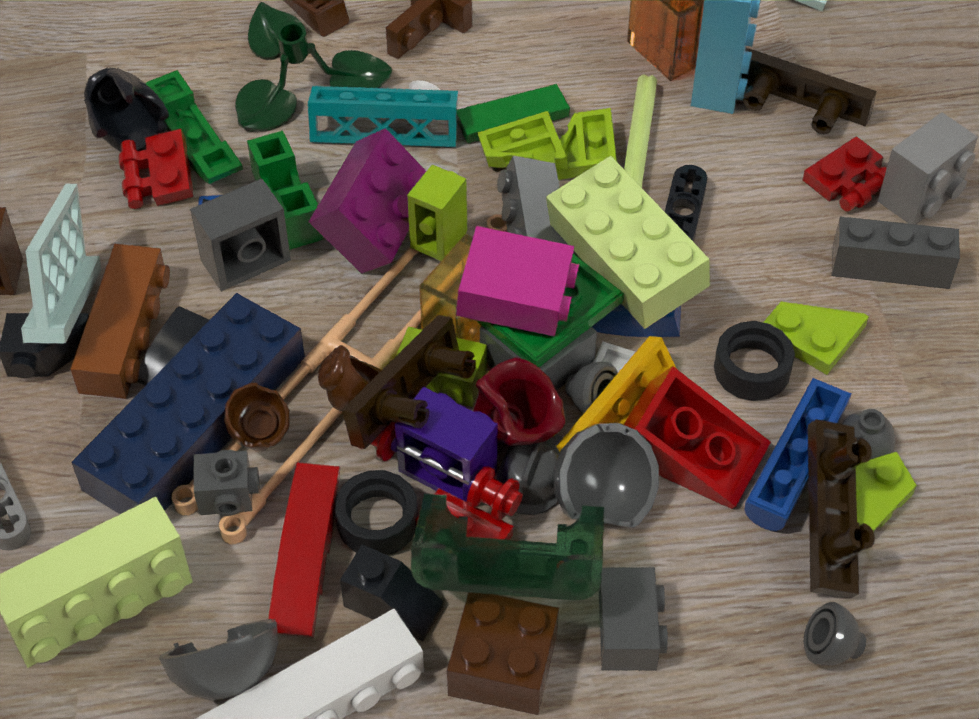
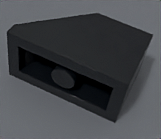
[0,313,89,378]
[340,544,444,641]

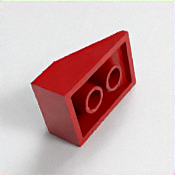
[624,366,771,509]

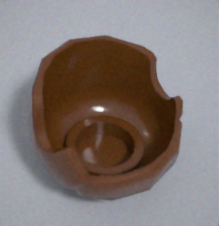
[224,382,290,450]

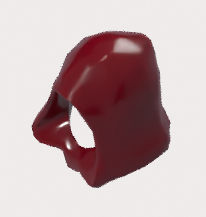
[473,357,566,447]

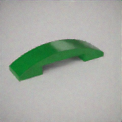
[145,70,243,184]

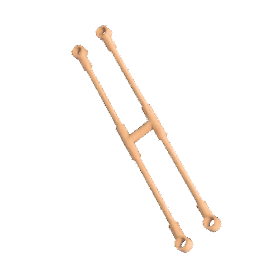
[172,214,508,544]

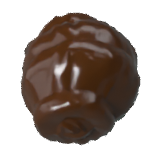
[318,345,382,411]

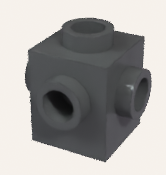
[194,450,260,516]

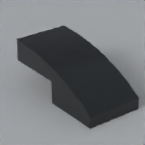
[137,306,210,386]

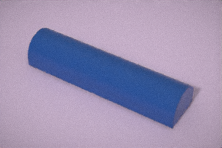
[744,378,852,531]

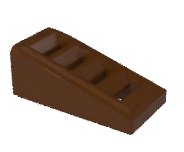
[283,0,349,37]

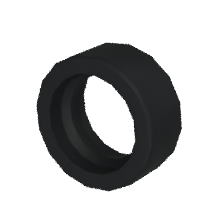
[713,321,795,401]
[335,470,418,555]

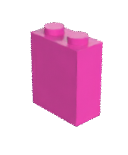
[456,226,579,336]

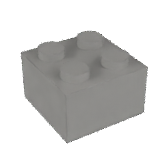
[878,112,978,224]

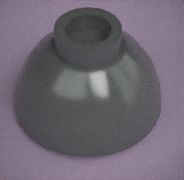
[565,362,618,414]
[841,409,896,459]
[803,602,866,666]

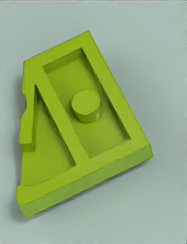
[556,108,617,180]
[478,111,569,169]
[763,301,869,375]
[856,452,917,532]

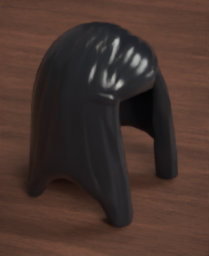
[84,67,169,152]

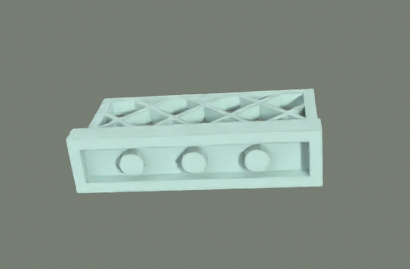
[21,184,101,343]

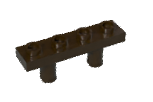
[741,47,877,134]
[342,315,476,449]
[807,419,875,598]

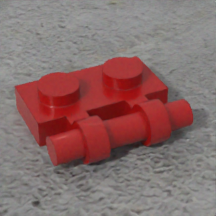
[118,129,194,209]
[803,136,887,212]

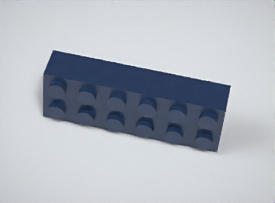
[71,293,305,514]

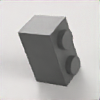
[598,567,668,671]

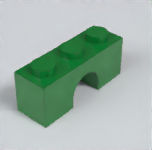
[247,130,324,250]

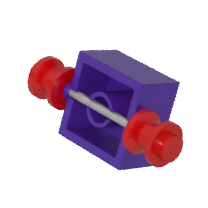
[359,387,523,521]

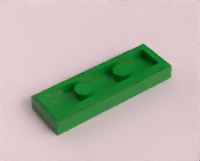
[457,84,570,144]

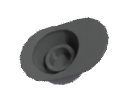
[496,434,564,515]

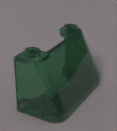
[411,494,604,601]

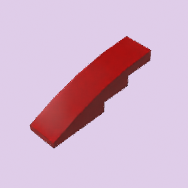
[268,462,341,638]

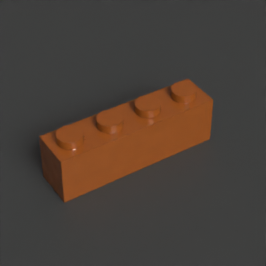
[70,244,170,399]

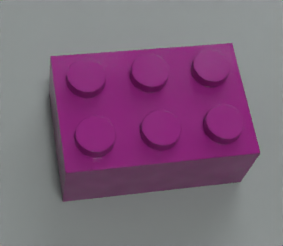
[309,128,426,274]

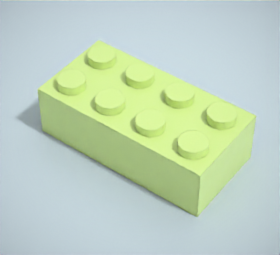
[546,156,710,329]
[0,497,193,668]

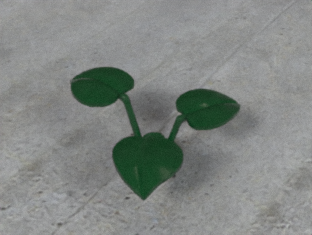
[235,2,393,131]

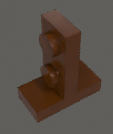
[386,0,472,59]

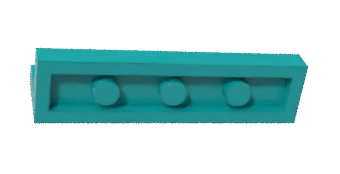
[308,86,458,147]

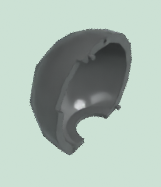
[553,423,659,528]
[159,619,278,701]

